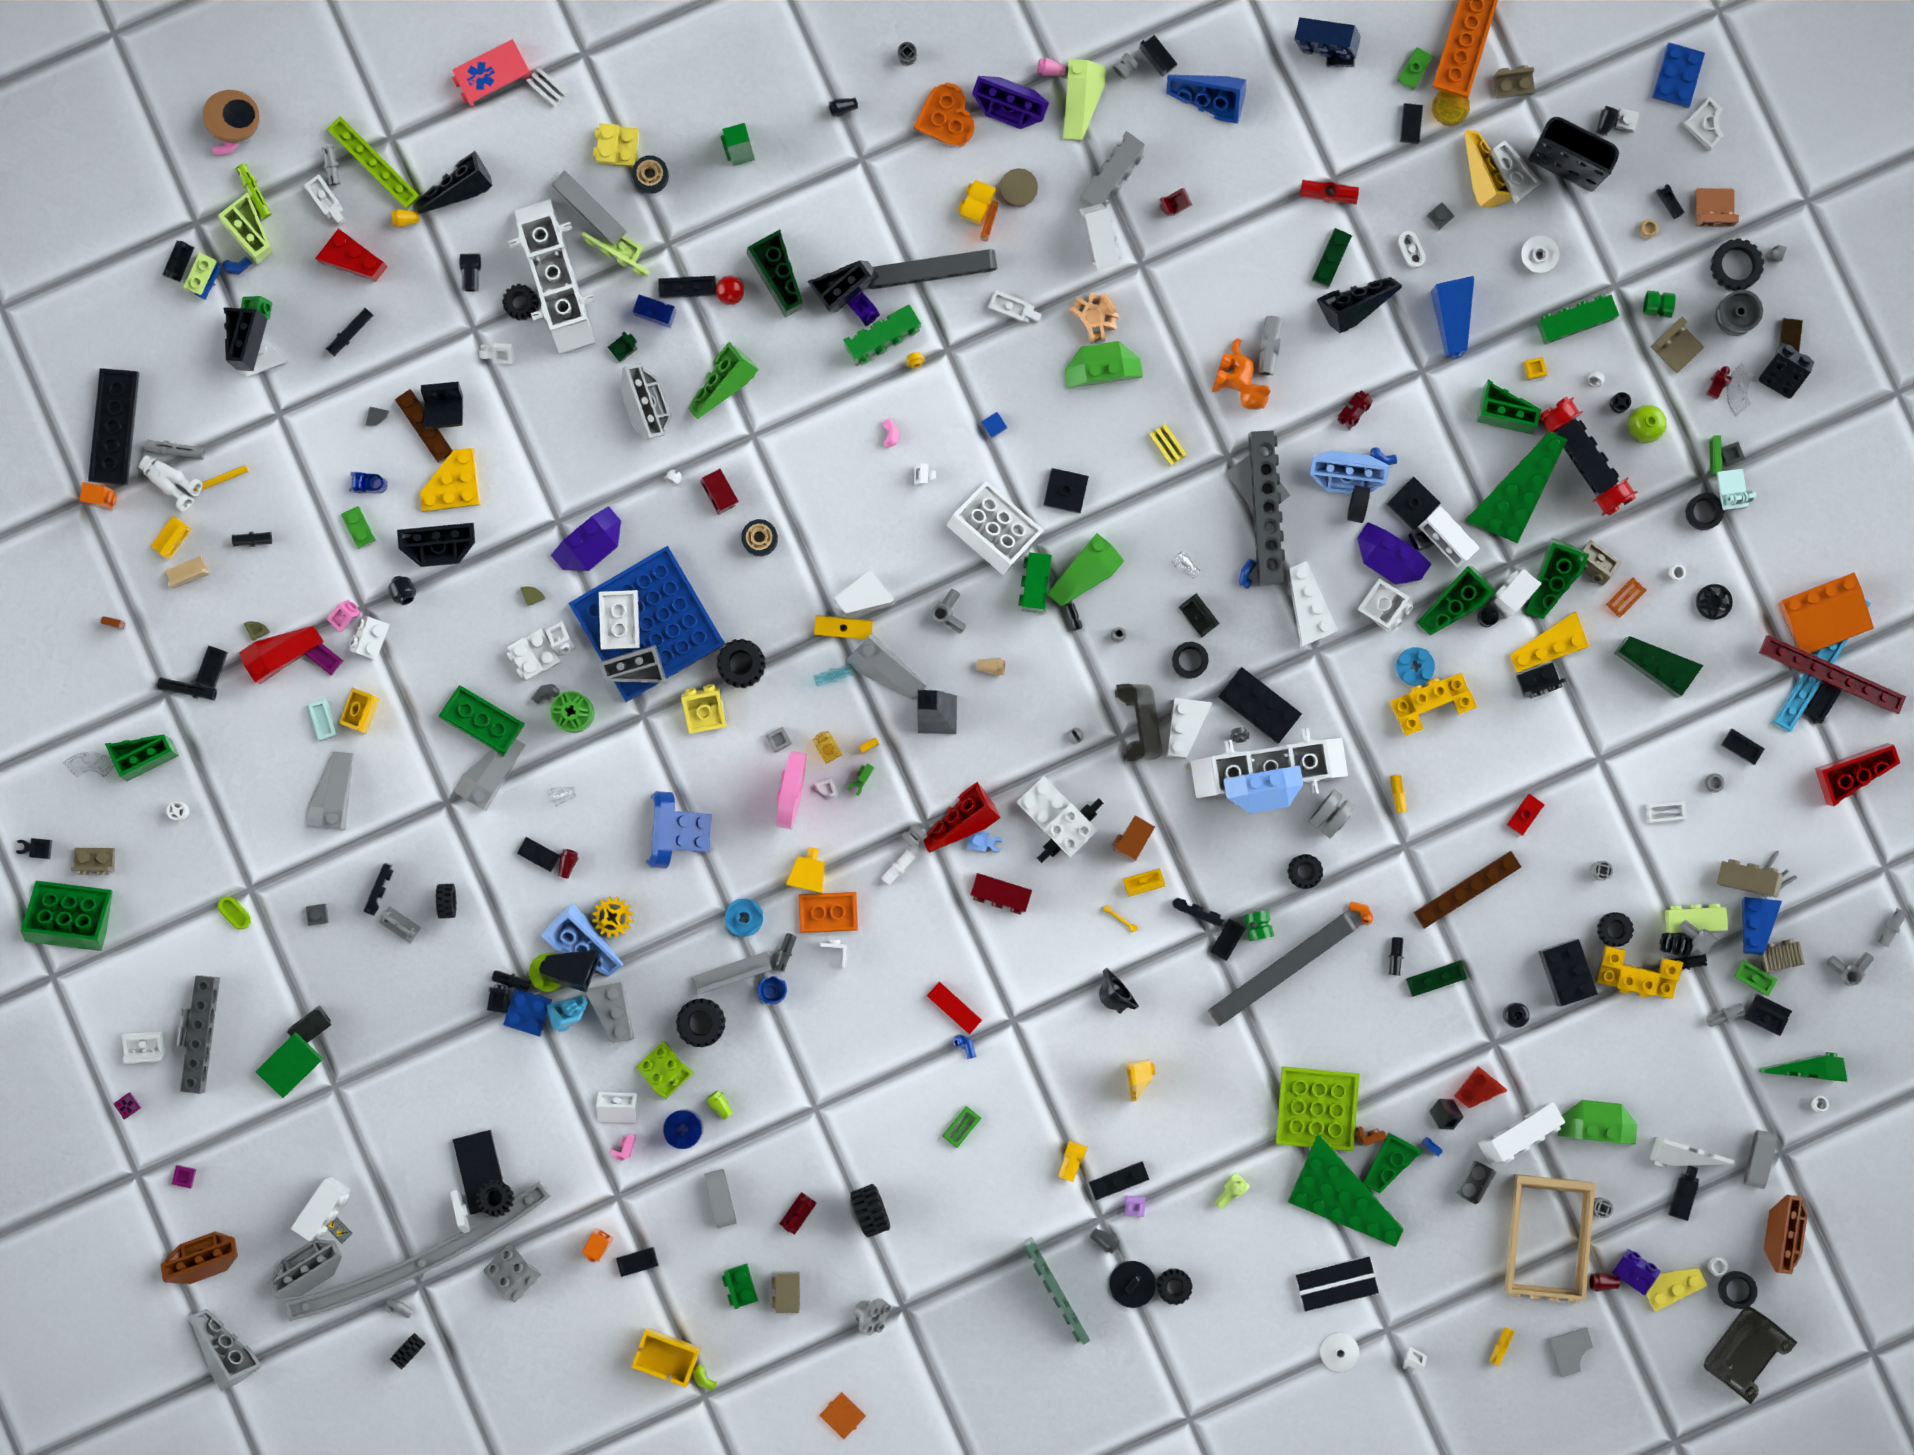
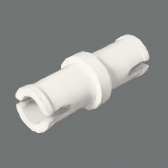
[881,850,916,886]

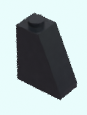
[539,950,600,992]

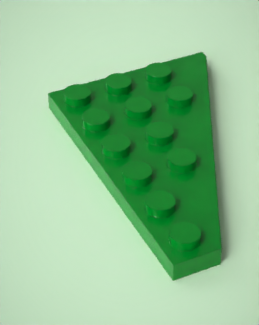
[1288,1133,1403,1247]

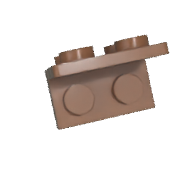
[1695,188,1739,227]

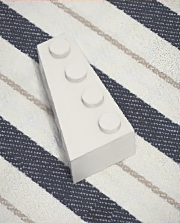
[1287,561,1338,648]

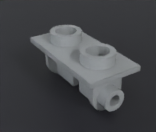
[379,906,421,944]

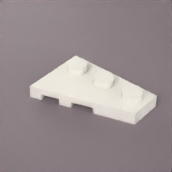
[1490,140,1542,204]

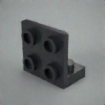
[421,381,463,429]
[1516,662,1566,699]

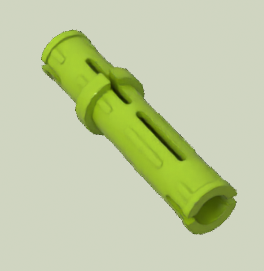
[235,163,272,219]

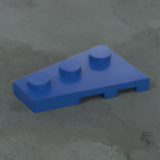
[1742,897,1782,955]

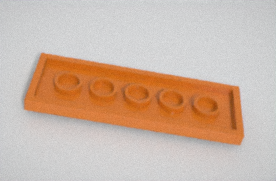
[1431,0,1498,99]

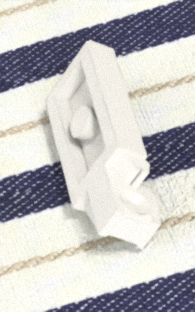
[304,174,346,225]
[988,290,1042,323]

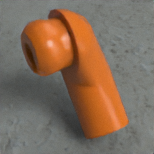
[1349,901,1373,925]

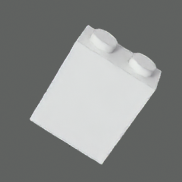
[834,570,895,617]

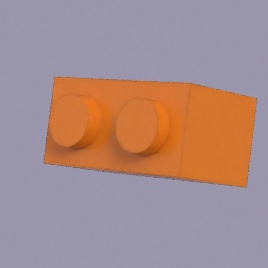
[79,482,117,510]
[581,1228,614,1263]

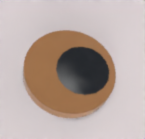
[203,90,259,143]

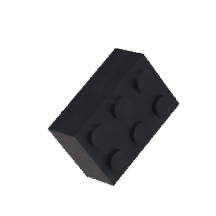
[1538,939,1598,1007]

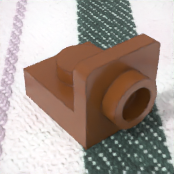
[1355,1126,1387,1146]

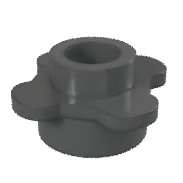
[1230,727,1250,743]

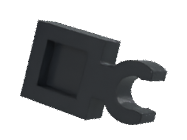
[16,838,52,859]

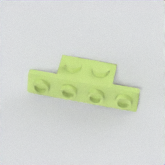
[582,232,650,277]

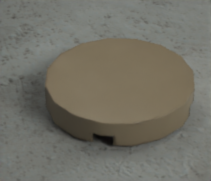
[1000,168,1038,207]

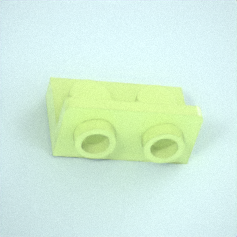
[183,252,216,295]

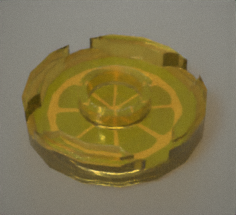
[1432,91,1470,126]

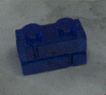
[633,294,677,328]

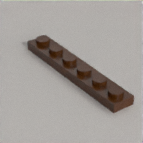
[1413,851,1521,929]

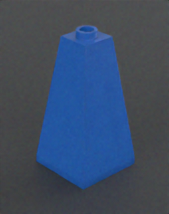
[1431,276,1474,359]

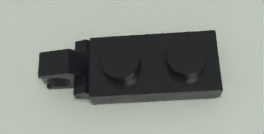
[364,862,394,916]
[1668,1166,1699,1221]

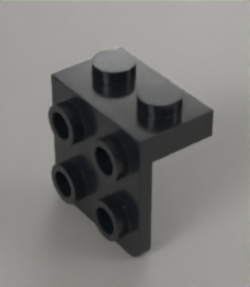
[1759,342,1814,399]

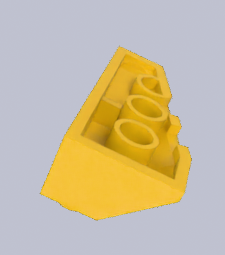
[1464,130,1513,208]
[1126,1059,1155,1102]

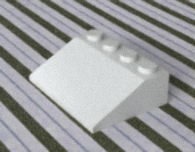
[946,481,1044,576]

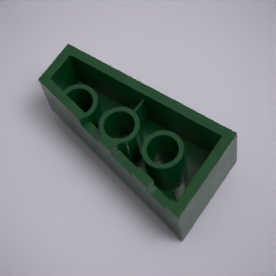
[746,229,803,318]
[1614,636,1704,698]

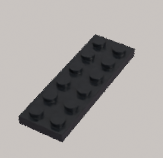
[88,368,140,485]

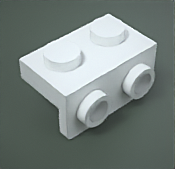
[350,615,390,660]
[121,1031,165,1064]

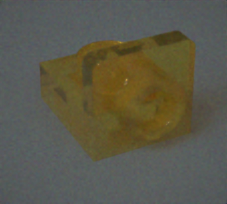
[812,731,843,764]

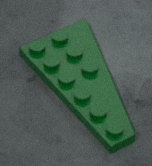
[1465,431,1567,544]

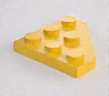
[420,448,480,512]

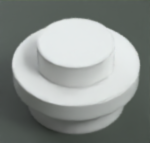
[1708,1257,1728,1276]

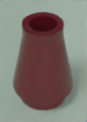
[558,849,579,879]
[1589,1272,1620,1292]

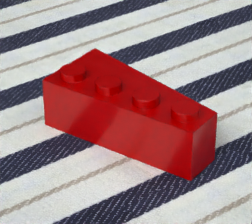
[1815,743,1900,807]

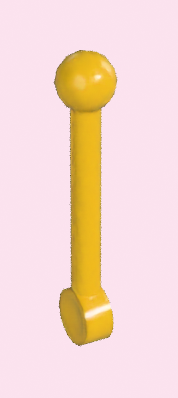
[1103,905,1137,932]

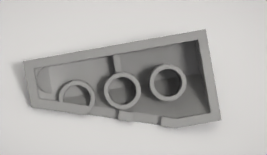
[846,633,927,700]

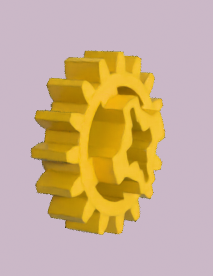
[592,896,634,938]

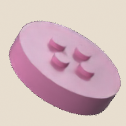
[776,751,807,830]

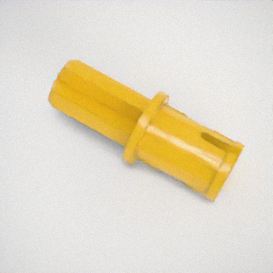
[1390,775,1408,813]
[1489,1327,1515,1366]

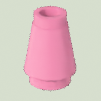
[1037,57,1066,76]

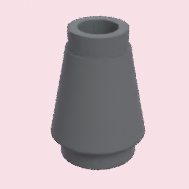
[1090,1228,1120,1254]

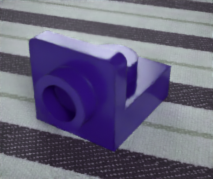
[848,292,880,326]

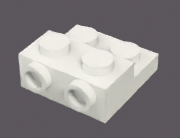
[1357,578,1413,633]
[507,629,561,681]

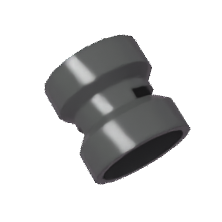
[898,42,917,66]

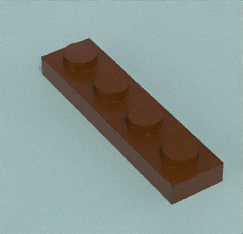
[395,389,453,462]

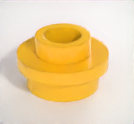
[906,352,925,369]

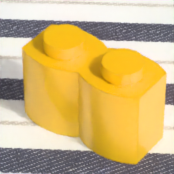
[958,180,996,226]

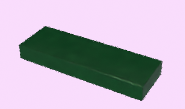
[1406,960,1467,997]

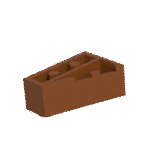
[1112,815,1155,862]

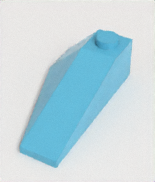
[547,995,588,1032]

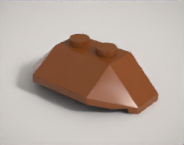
[1764,1195,1807,1274]
[160,1231,238,1284]

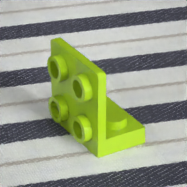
[636,1041,694,1099]

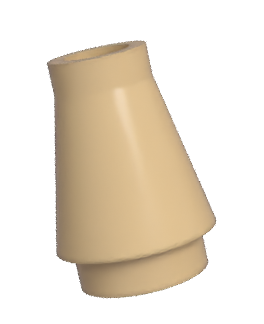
[976,658,1005,677]

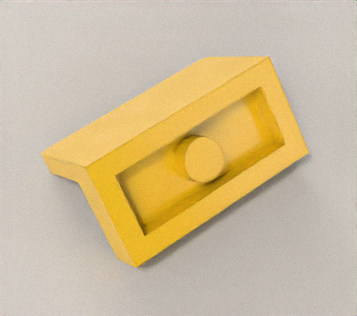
[151,516,192,560]

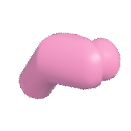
[213,142,238,156]
[882,418,899,448]

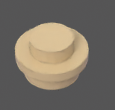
[1639,219,1659,239]

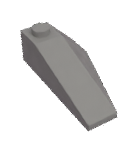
[454,739,526,811]
[306,752,354,830]
[189,1309,261,1391]

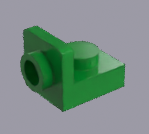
[241,296,272,320]

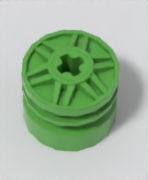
[550,691,595,733]

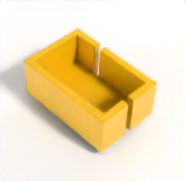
[631,1328,701,1388]

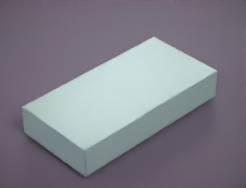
[307,699,338,741]

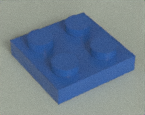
[503,988,552,1037]

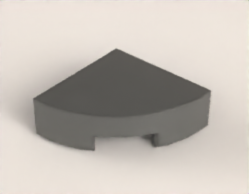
[366,407,389,426]

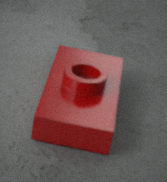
[1506,794,1545,836]

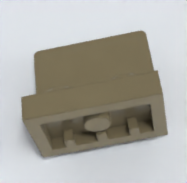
[1650,316,1704,373]

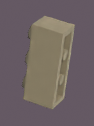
[1717,859,1783,898]

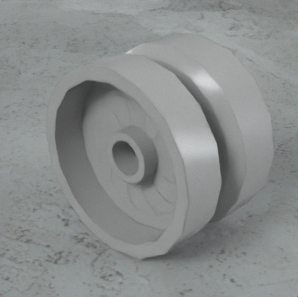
[1309,789,1356,839]

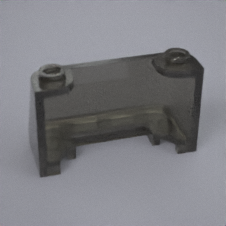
[1114,684,1162,764]
[1703,1307,1798,1404]

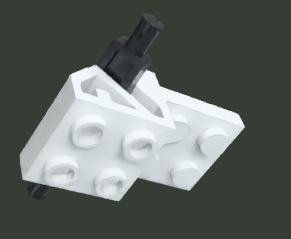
[1016,776,1104,863]

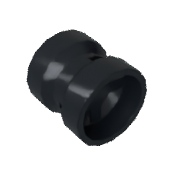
[1477,607,1499,628]

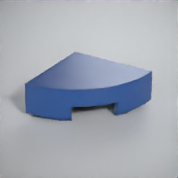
[1422,1137,1443,1157]

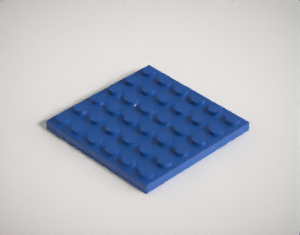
[568,545,725,703]

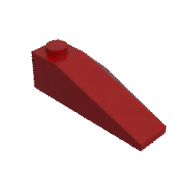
[239,626,324,684]
[923,782,1001,853]

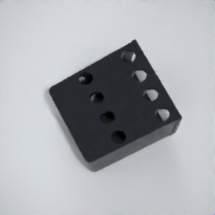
[1528,117,1619,192]

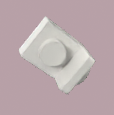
[545,622,575,656]

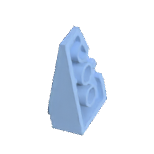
[541,903,623,977]

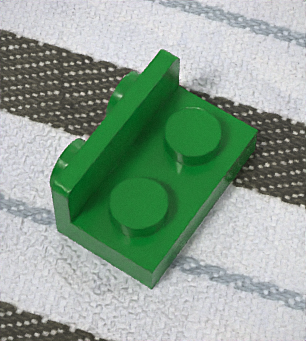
[722,1263,759,1309]

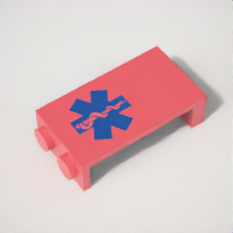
[452,39,532,108]

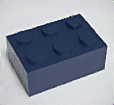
[1294,17,1361,60]

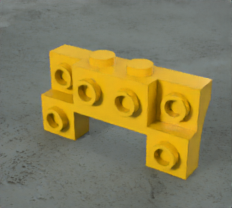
[1389,673,1477,737]
[1595,945,1683,999]

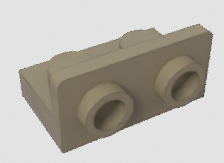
[1493,65,1535,99]
[1582,540,1621,586]
[71,848,115,875]

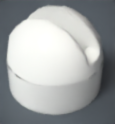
[1588,371,1605,388]
[665,470,682,486]
[1669,565,1686,580]
[1811,1096,1829,1112]

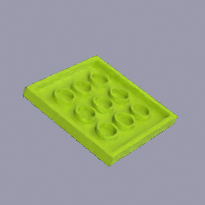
[1275,1066,1360,1151]

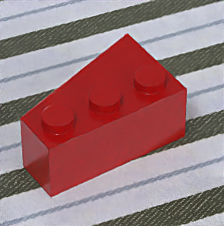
[315,228,387,282]

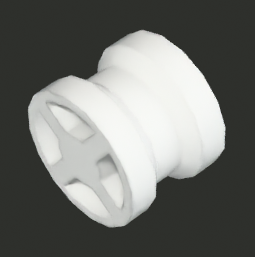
[166,801,189,821]

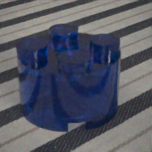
[663,1109,704,1149]

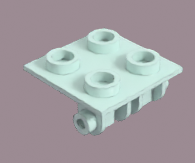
[1716,469,1756,510]

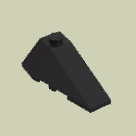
[1317,277,1402,333]

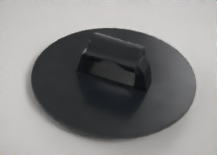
[1109,1261,1156,1308]

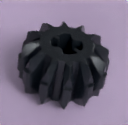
[1659,933,1693,957]

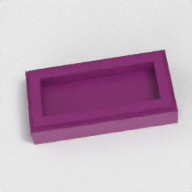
[305,643,344,676]

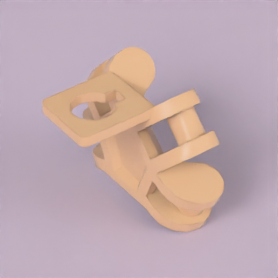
[1068,292,1119,343]

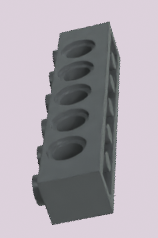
[180,975,220,1094]

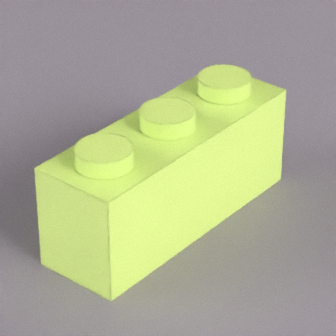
[1664,904,1728,933]

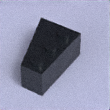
[807,260,879,312]

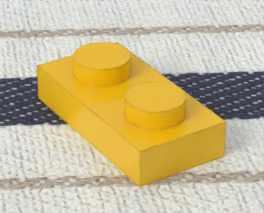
[1123,868,1165,897]

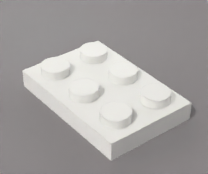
[599,590,640,650]

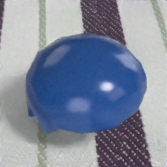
[757,976,787,1005]

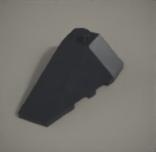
[416,151,493,214]

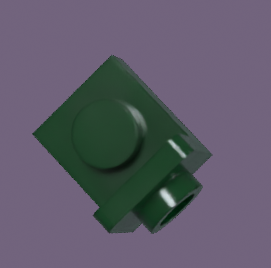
[608,331,637,363]

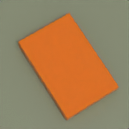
[799,892,858,933]

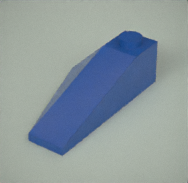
[1166,75,1247,124]

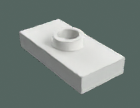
[450,1190,470,1233]

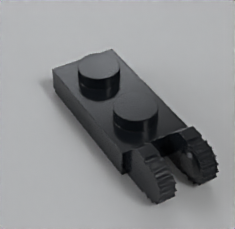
[1172,898,1224,927]

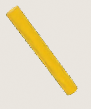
[193,465,249,492]

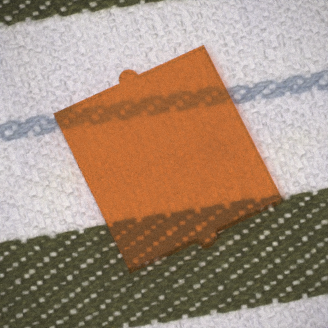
[819,1392,866,1439]

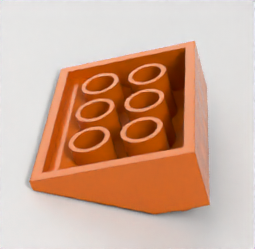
[1778,572,1874,653]

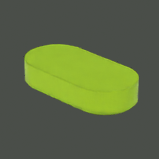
[218,896,252,929]

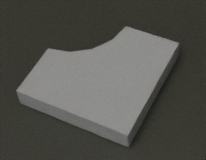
[1549,1327,1593,1377]

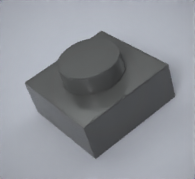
[1427,202,1454,230]
[1721,441,1745,467]
[306,904,329,926]

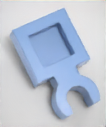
[967,831,1002,852]

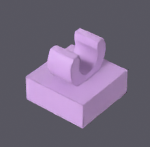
[1124,1195,1145,1217]

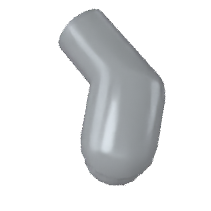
[384,1299,413,1318]

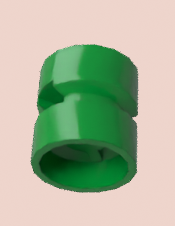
[1643,290,1676,318]
[1244,910,1274,941]

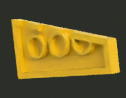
[1510,611,1589,673]

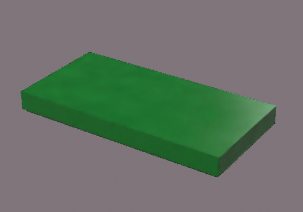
[439,685,525,756]

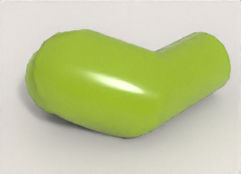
[693,1365,717,1391]

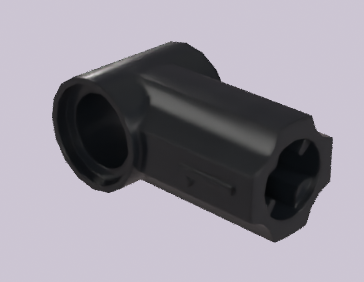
[459,254,481,292]

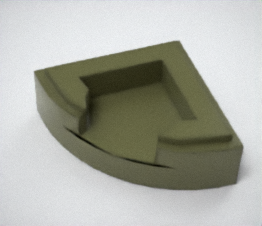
[520,586,546,606]
[244,621,270,641]

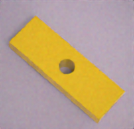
[814,615,873,640]

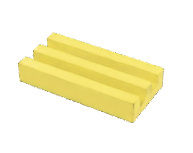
[1149,424,1187,466]

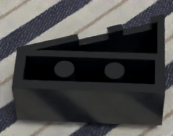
[223,307,268,371]

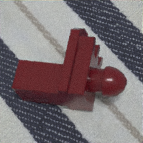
[1706,366,1733,399]

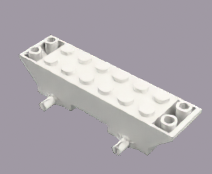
[508,199,596,354]
[1190,728,1348,806]

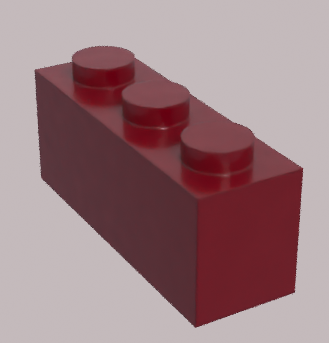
[970,873,1032,915]

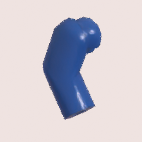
[222,256,252,274]
[1370,447,1397,465]
[1239,559,1256,589]
[953,1035,977,1059]

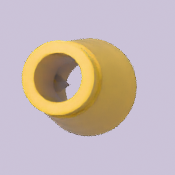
[391,209,419,228]

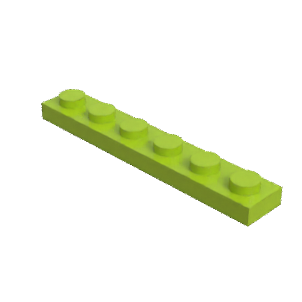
[327,116,420,210]

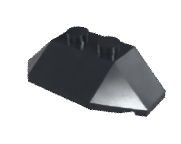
[397,523,476,567]

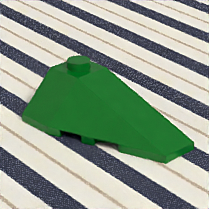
[1525,538,1589,619]
[1416,566,1496,636]

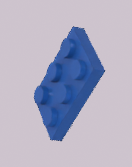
[1652,42,1705,108]

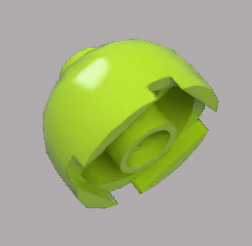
[1627,405,1667,444]

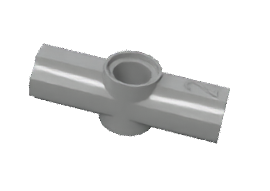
[1257,316,1282,376]

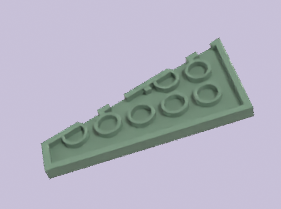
[1024,1237,1090,1345]

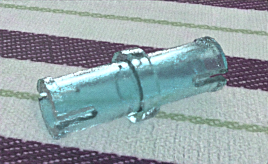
[813,664,853,687]

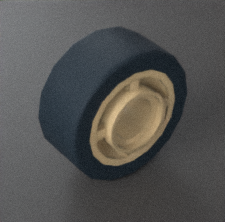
[632,155,669,194]
[741,519,778,556]

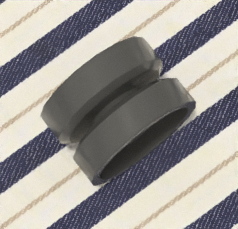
[1715,290,1763,336]

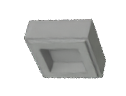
[766,727,792,753]

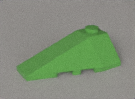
[688,342,759,419]
[1047,533,1124,607]

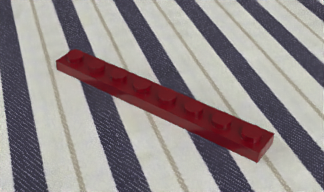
[1759,635,1906,714]

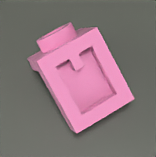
[327,600,361,632]
[609,1134,637,1161]

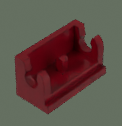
[700,469,739,515]

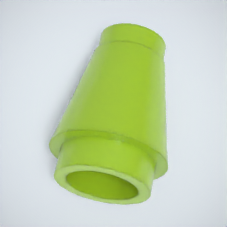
[706,1090,733,1120]

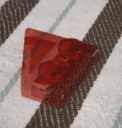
[1454,1066,1507,1109]

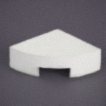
[814,778,838,797]

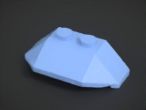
[1310,450,1389,494]
[1223,766,1303,814]

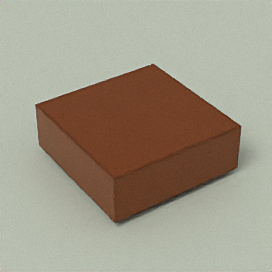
[100,616,125,629]

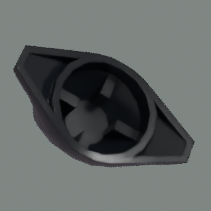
[1099,968,1139,1014]

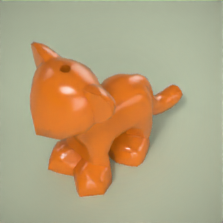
[1212,338,1271,410]

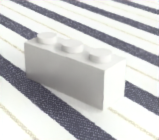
[1419,506,1479,568]

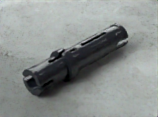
[325,307,374,357]
[157,677,217,701]

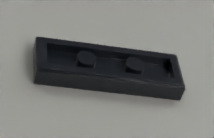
[658,276,716,298]

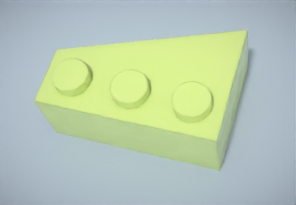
[218,192,272,265]

